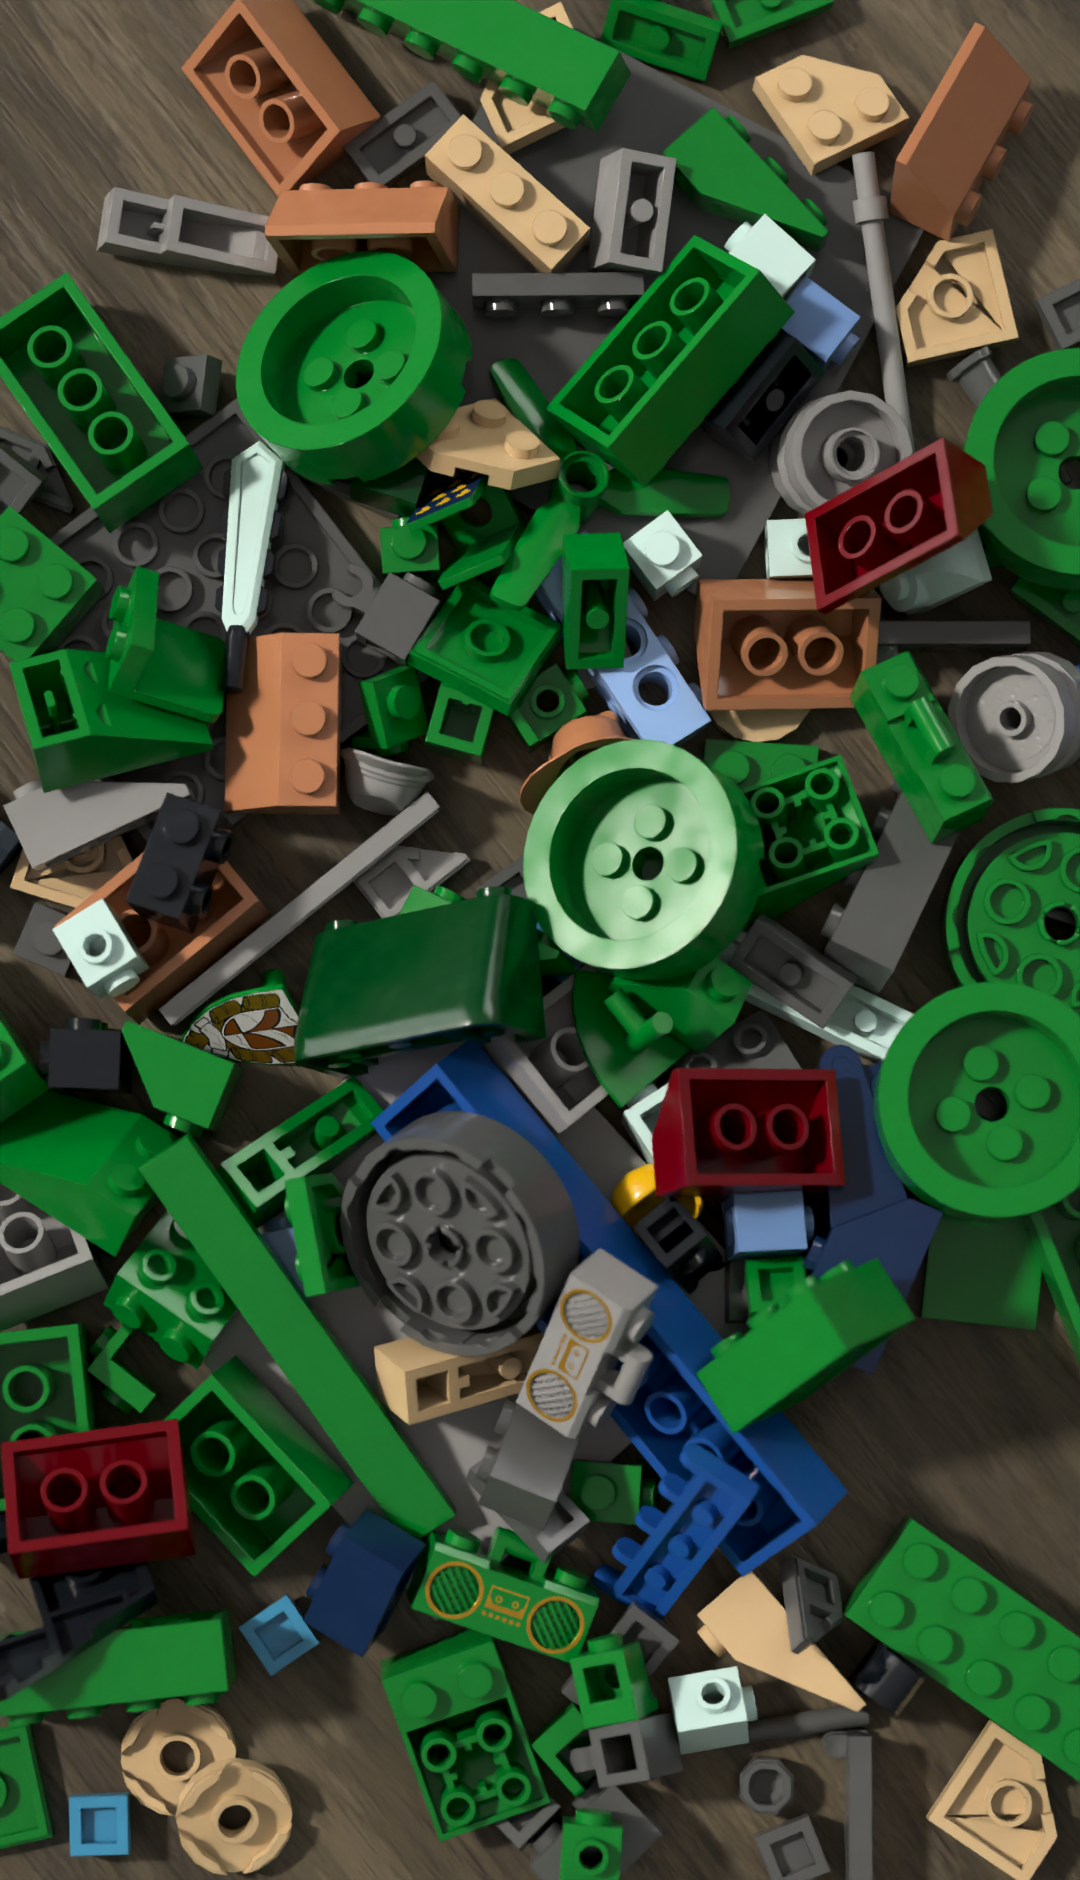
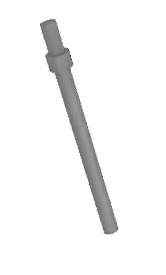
[852,152,915,454]

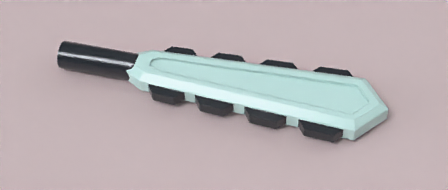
[215,441,290,694]

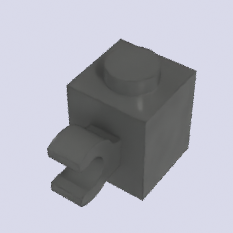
[332,564,441,666]
[568,1712,684,1788]

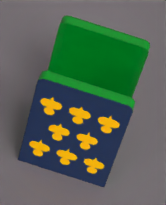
[407,471,526,590]

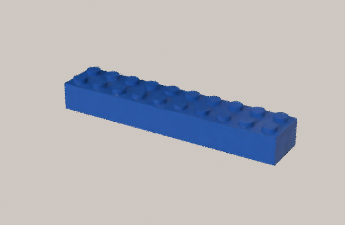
[370,1040,848,1577]

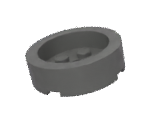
[340,1111,580,1356]

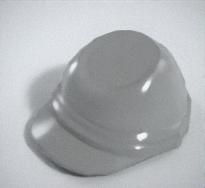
[340,747,434,815]

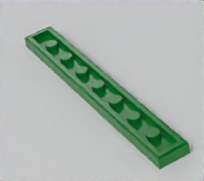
[139,1133,457,1539]

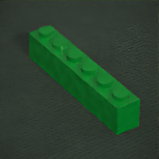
[313,0,631,132]

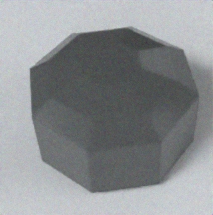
[738,1756,794,1815]

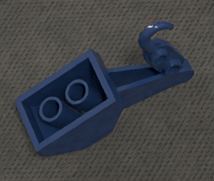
[802,1045,993,1375]

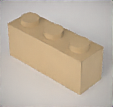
[425,114,590,273]

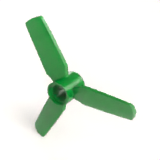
[489,358,731,611]

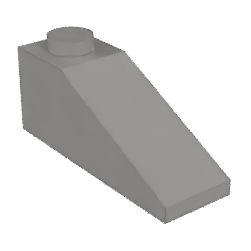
[3,779,196,873]

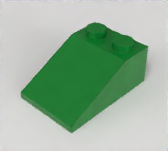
[0,1091,180,1257]

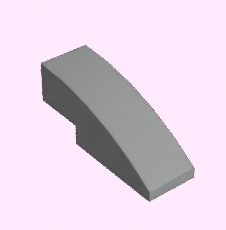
[96,187,278,276]

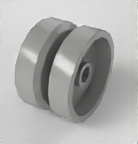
[769,390,913,516]
[948,652,1080,783]

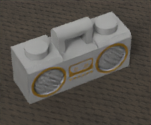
[516,1248,659,1439]

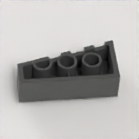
[819,775,985,996]

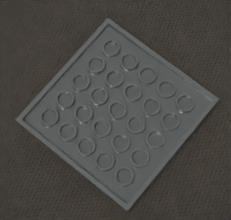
[7,398,433,843]

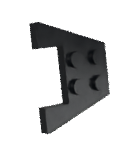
[0,1510,159,1702]

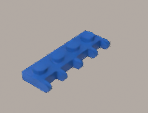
[592,1443,760,1620]

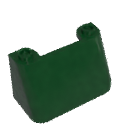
[294,886,546,1079]

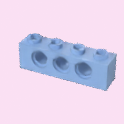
[534,530,711,747]

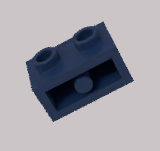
[303,1508,426,1657]

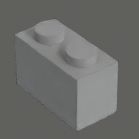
[586,148,677,279]

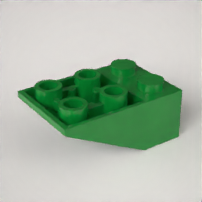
[9,649,214,793]
[741,754,880,929]
[380,1629,550,1842]

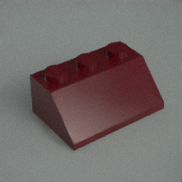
[805,437,993,615]
[652,1068,845,1197]
[1,1419,196,1579]

